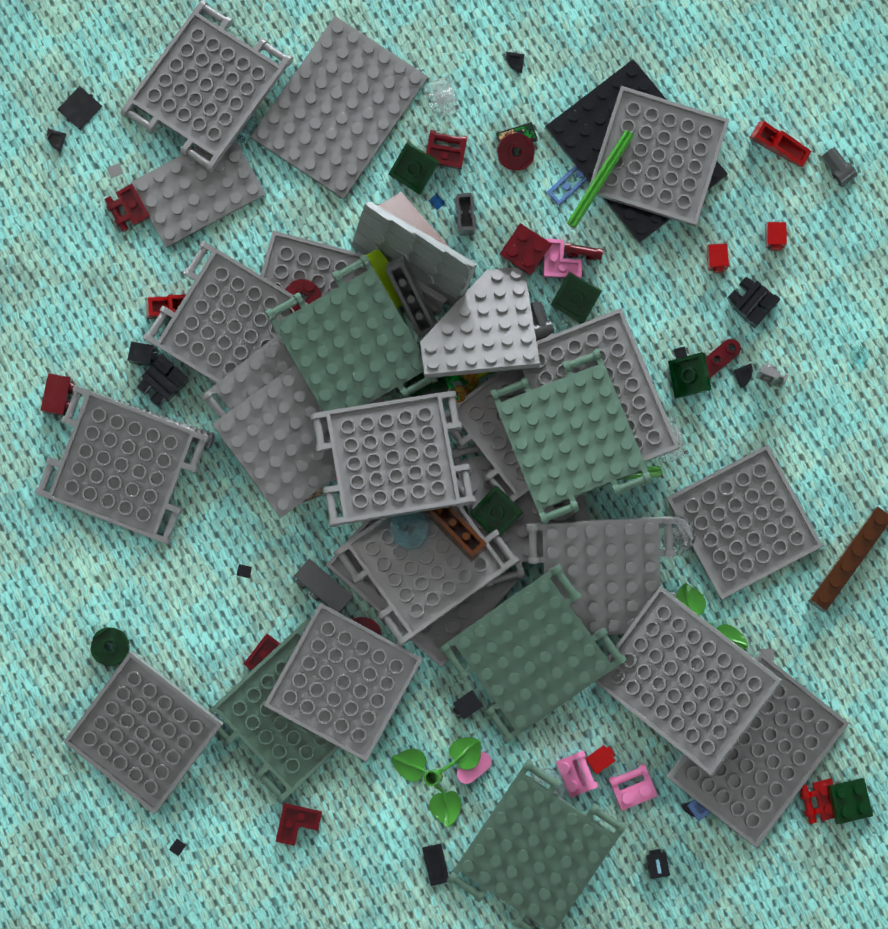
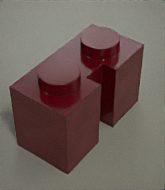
[40,373,75,417]

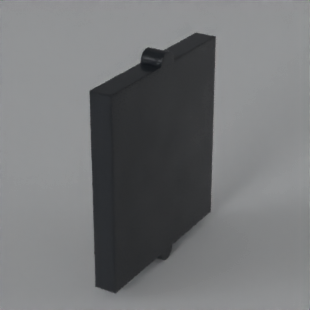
[57,86,102,130]

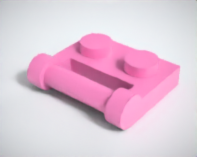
[556,750,598,798]
[608,764,658,811]

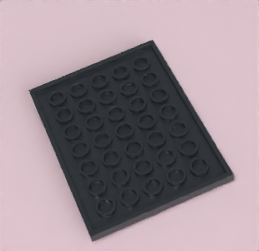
[545,59,728,244]

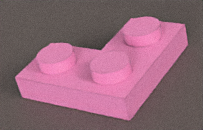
[543,239,582,279]

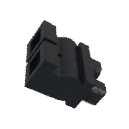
[727,277,780,329]
[137,353,189,407]

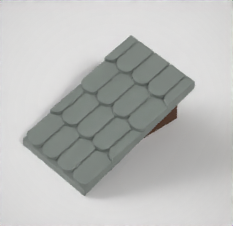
[351,192,477,306]

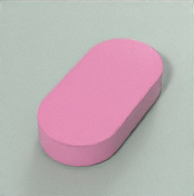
[457,752,491,784]

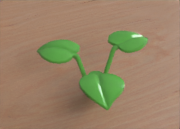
[676,583,748,649]
[392,737,481,827]

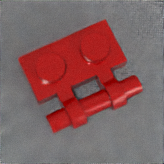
[800,778,834,824]

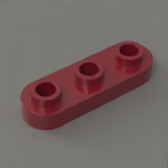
[706,339,741,378]

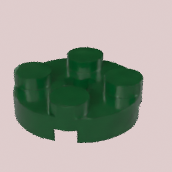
[90,627,130,666]

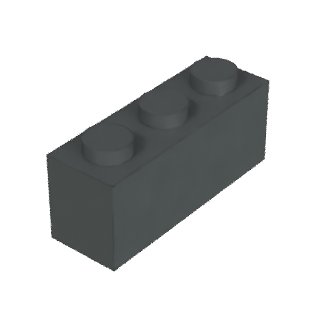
[294,558,354,613]

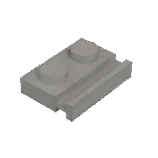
[756,364,789,388]

